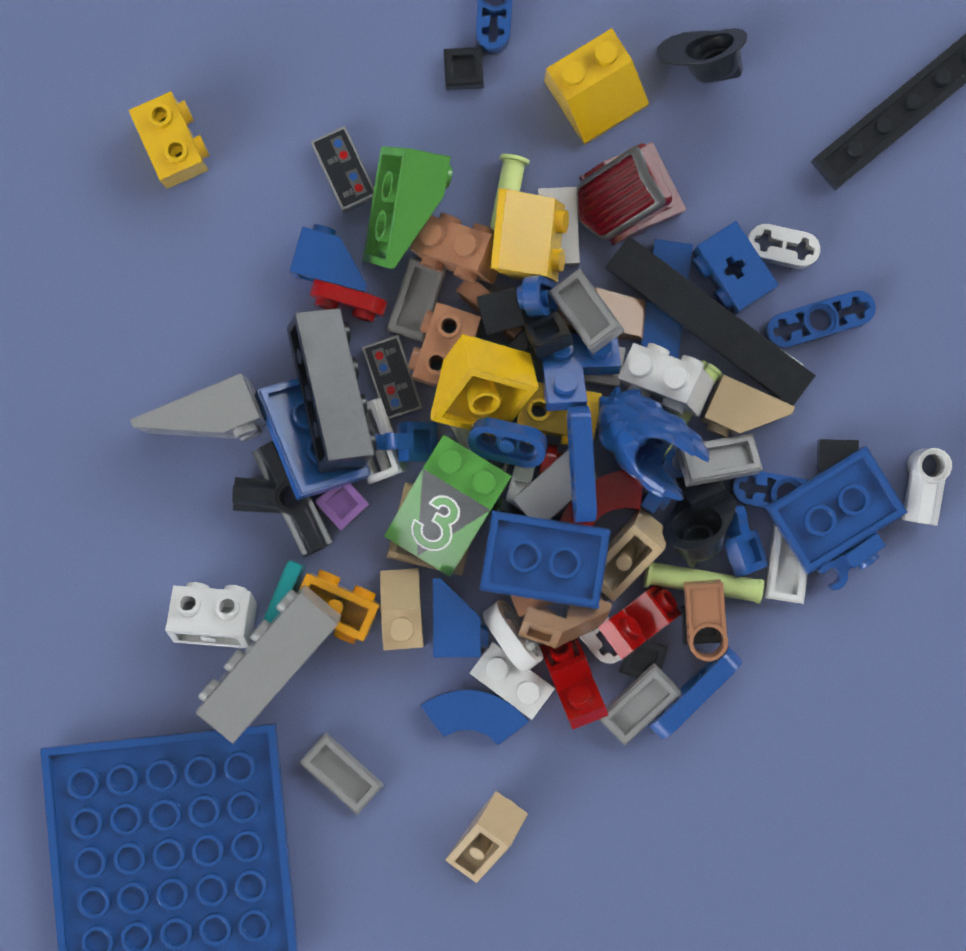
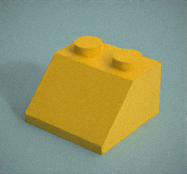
[544,28,649,145]
[491,189,569,282]
[430,334,539,436]

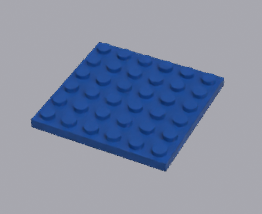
[40,723,299,951]

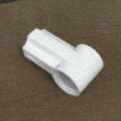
[902,448,952,526]

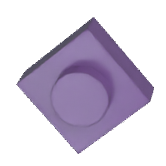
[315,484,370,531]

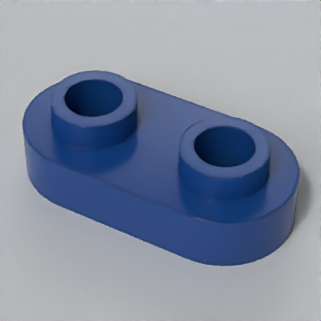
[517,275,558,319]
[468,417,548,468]

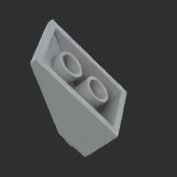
[130,373,266,442]

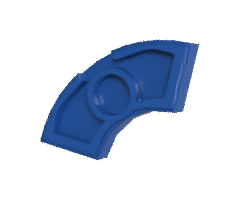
[420,689,529,745]

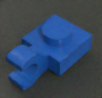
[374,422,437,462]
[640,449,683,515]
[724,505,769,578]
[816,533,886,590]

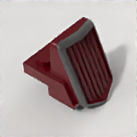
[576,142,687,246]

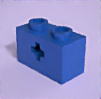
[692,221,779,315]

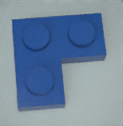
[540,334,622,411]

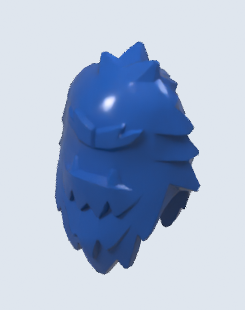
[598,387,710,501]

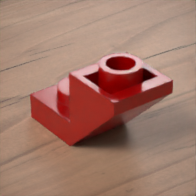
[598,586,681,659]
[539,638,609,730]

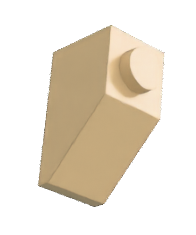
[699,375,795,438]
[601,507,666,602]
[380,568,425,650]
[445,791,528,883]

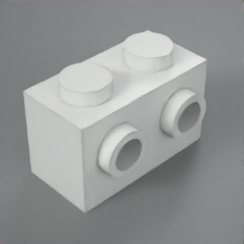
[618,343,714,417]
[165,582,257,648]

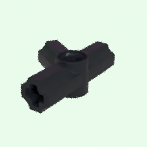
[232,441,334,557]

